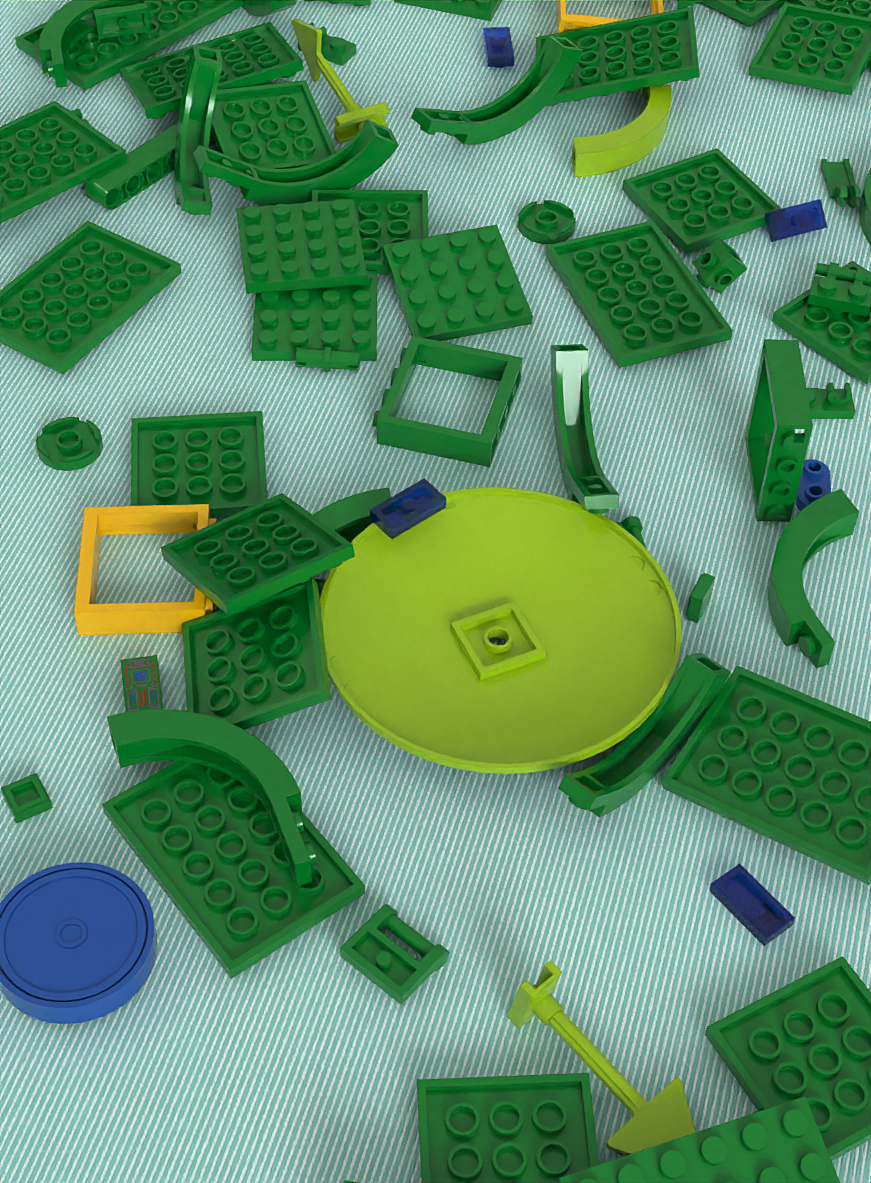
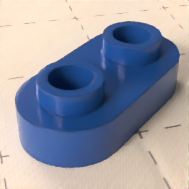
[795,459,831,511]

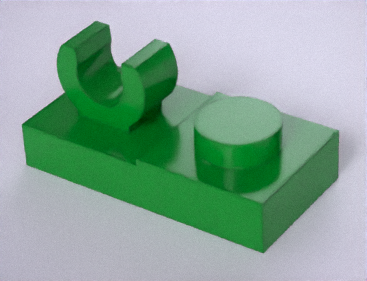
[93,3,151,39]
[298,22,356,66]
[806,383,855,419]

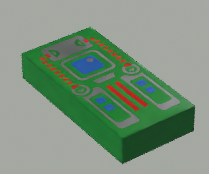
[120,655,163,712]

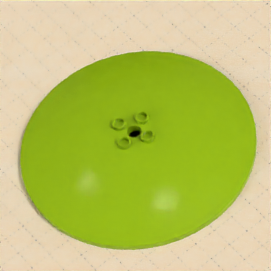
[320,487,682,774]

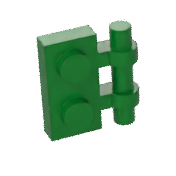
[807,262,871,316]

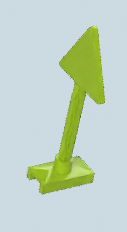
[291,19,390,144]
[506,960,696,1155]

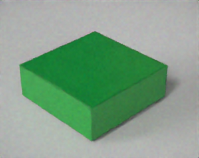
[686,573,715,623]
[0,773,53,824]

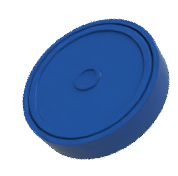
[0,862,157,1024]

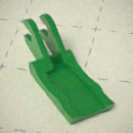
[820,159,860,207]

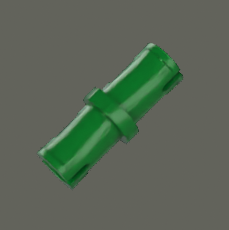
[296,346,360,372]

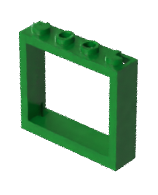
[372,336,523,467]
[745,339,813,522]

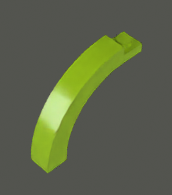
[571,85,672,177]

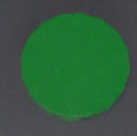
[518,200,576,244]
[36,417,103,471]

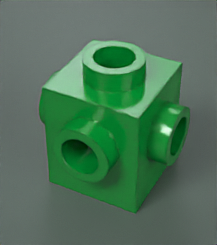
[692,238,747,293]

